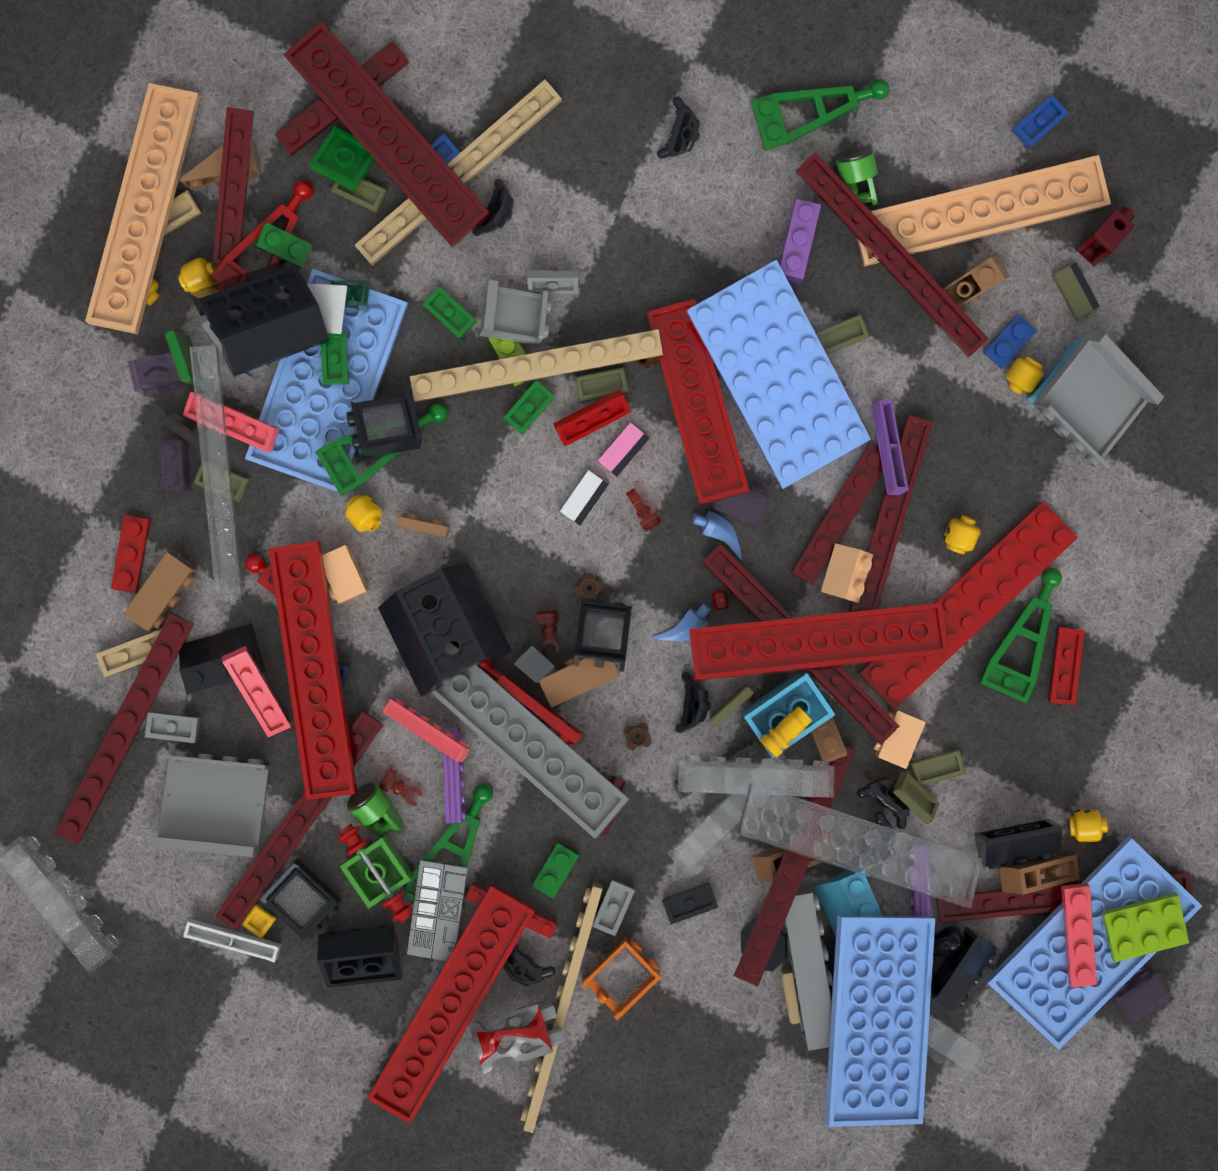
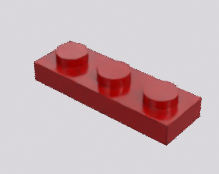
[553,389,631,447]
[111,515,151,593]
[1048,627,1085,706]

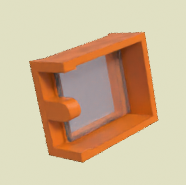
[582,937,661,1020]

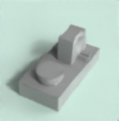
[527,264,579,294]

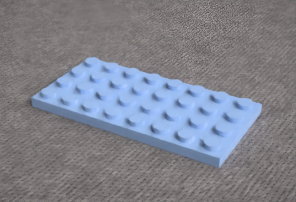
[686,260,871,489]
[245,269,408,492]
[986,836,1202,1049]
[825,915,935,1127]

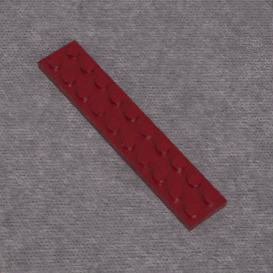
[283,21,490,248]

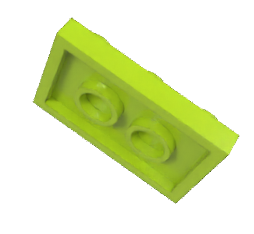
[1101,892,1189,962]

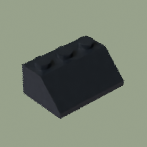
[179,624,266,694]
[974,819,1062,869]
[317,926,402,988]
[931,926,997,1011]

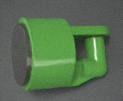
[836,148,878,206]
[347,783,404,836]

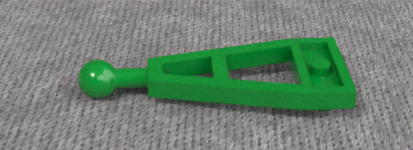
[751,79,890,151]
[315,403,448,496]
[978,568,1062,704]
[403,783,493,901]

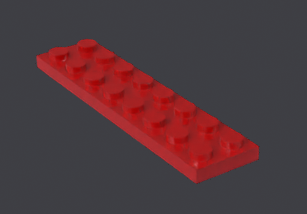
[646,299,749,505]

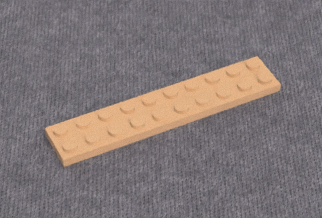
[85,83,200,334]
[857,155,1111,266]

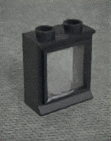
[346,392,422,458]
[573,599,632,672]
[258,858,341,941]

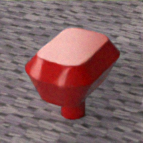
[712,590,729,610]

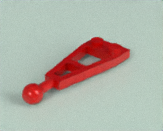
[210,180,314,283]
[477,660,586,745]

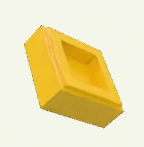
[241,903,277,939]

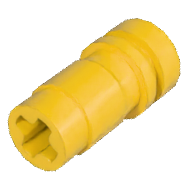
[759,707,812,758]

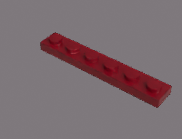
[275,41,409,156]
[213,107,254,266]
[791,443,883,585]

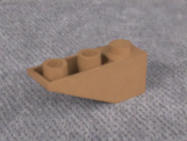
[181,140,261,190]
[943,255,1010,308]

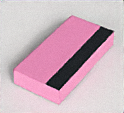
[598,422,650,477]

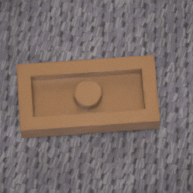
[396,513,450,537]
[811,717,847,764]

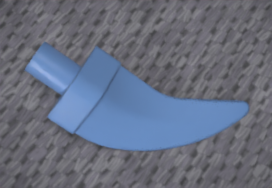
[692,511,742,560]
[652,603,711,641]

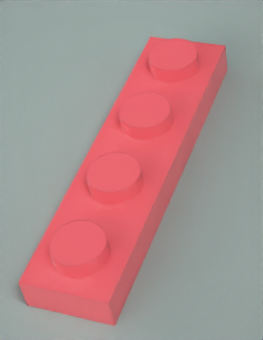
[183,391,280,452]
[222,646,291,737]
[1061,883,1097,988]

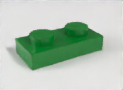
[254,222,312,268]
[422,286,477,340]
[321,332,350,386]
[503,380,556,435]
[532,842,579,899]

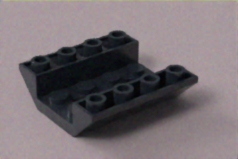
[190,260,329,377]
[378,562,512,697]

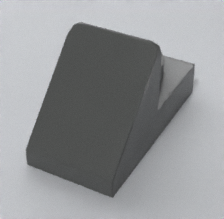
[514,644,554,683]

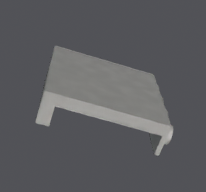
[1033,331,1164,469]

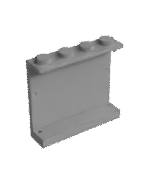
[151,751,270,857]

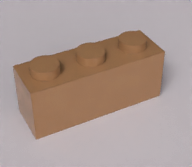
[123,552,197,631]
[539,645,620,708]

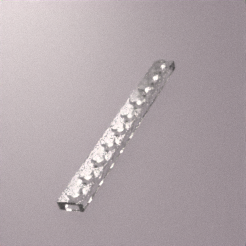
[190,345,243,601]

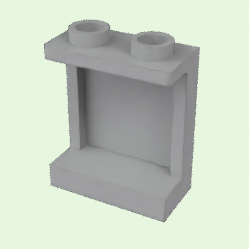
[479,279,551,346]

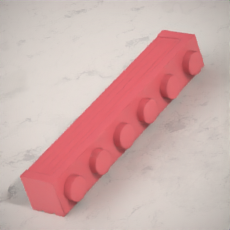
[383,698,471,762]

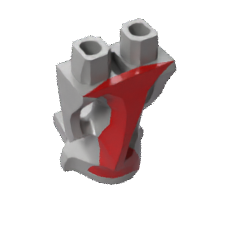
[469,1003,565,1074]

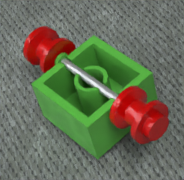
[337,824,414,923]

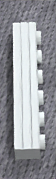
[183,919,282,962]

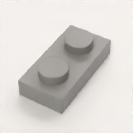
[145,711,200,743]
[592,878,635,936]

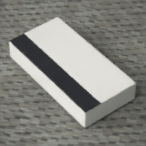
[560,470,609,526]

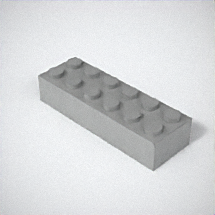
[783,884,833,1051]

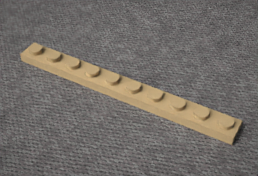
[355,80,562,266]
[410,329,663,402]
[521,882,603,1133]

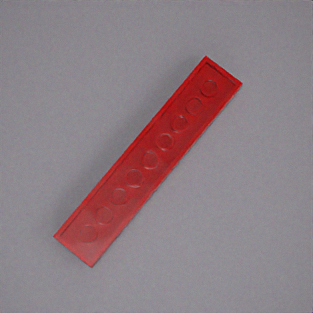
[859,501,1078,710]
[269,541,358,800]
[689,603,949,681]
[367,884,536,1124]

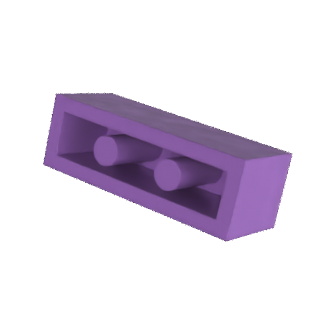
[779,199,821,284]

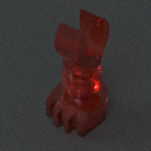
[626,488,661,532]
[536,611,559,655]
[379,768,422,806]

